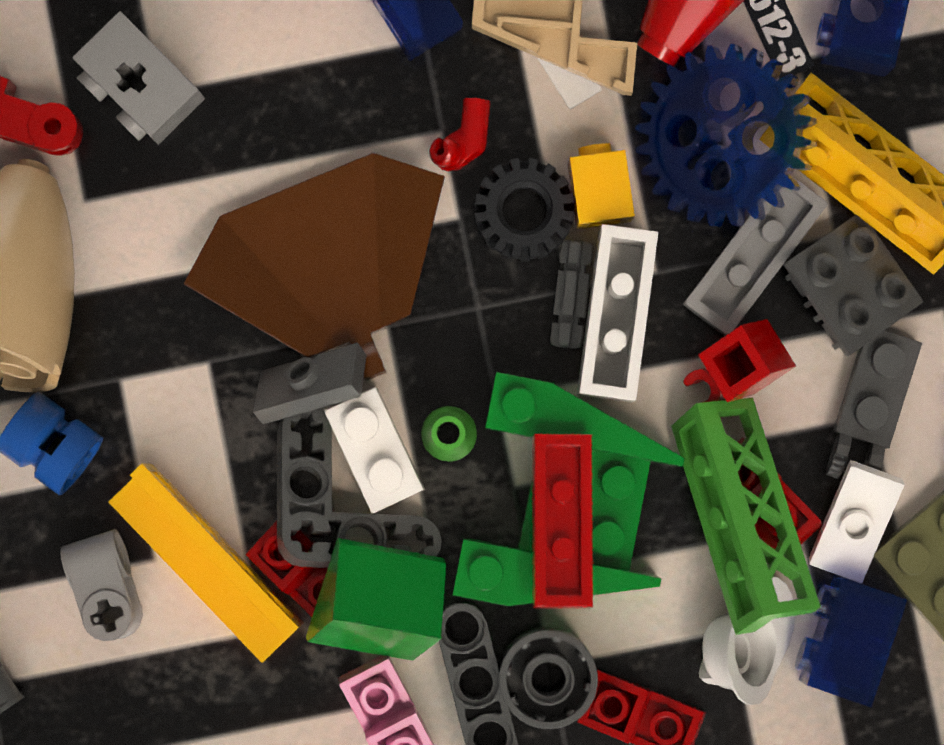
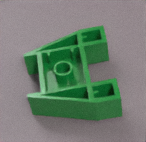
[453,372,685,606]

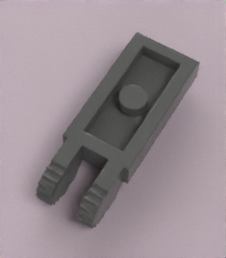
[825,331,922,479]

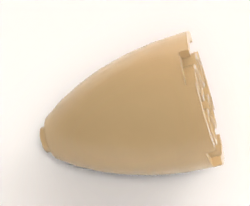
[0,159,75,392]

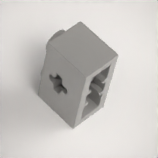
[72,11,205,145]

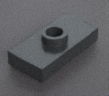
[253,343,367,424]

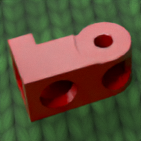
[0,76,83,156]

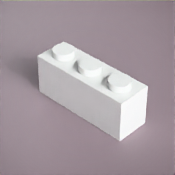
[577,224,658,403]

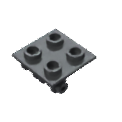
[783,215,924,356]

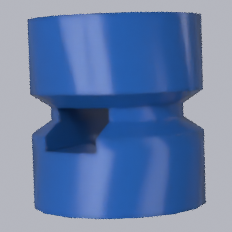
[0,391,104,495]

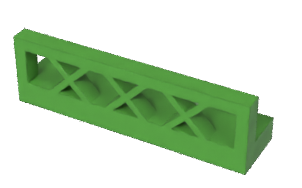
[671,398,821,635]

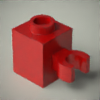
[683,319,796,403]

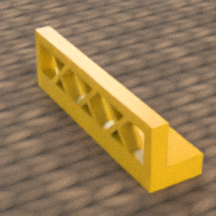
[759,73,944,275]
[109,463,304,663]

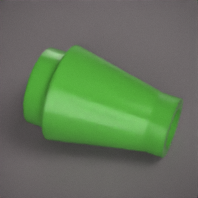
[421,406,477,462]

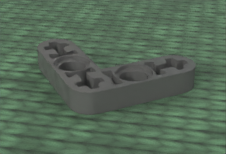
[277,408,442,568]

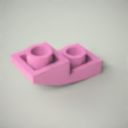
[338,655,434,745]

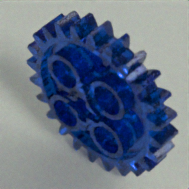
[635,44,817,227]

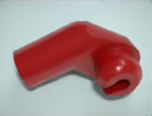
[429,98,490,171]

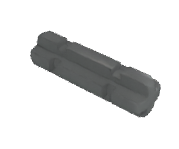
[550,240,594,349]

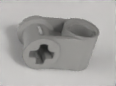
[60,529,143,641]

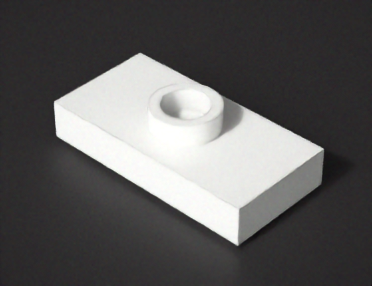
[809,460,904,584]

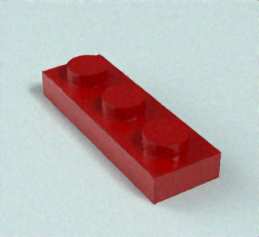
[532,434,593,609]

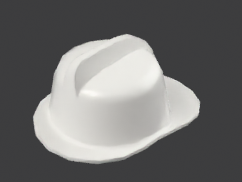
[699,577,795,705]

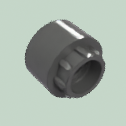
[499,626,598,729]

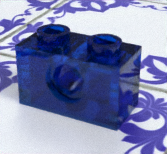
[815,0,909,77]

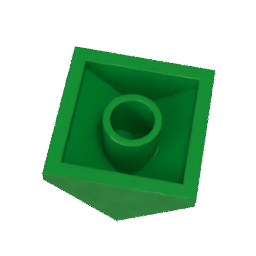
[306,538,446,661]

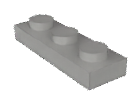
[682,170,829,336]

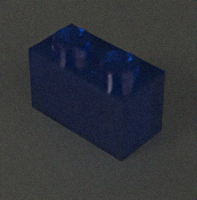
[795,575,907,707]

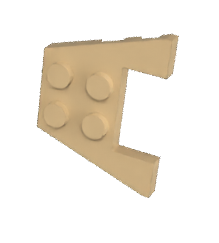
[472,0,637,96]

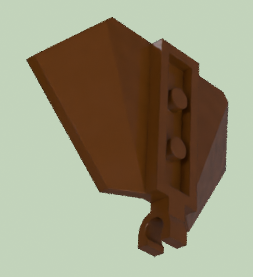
[183,153,445,381]

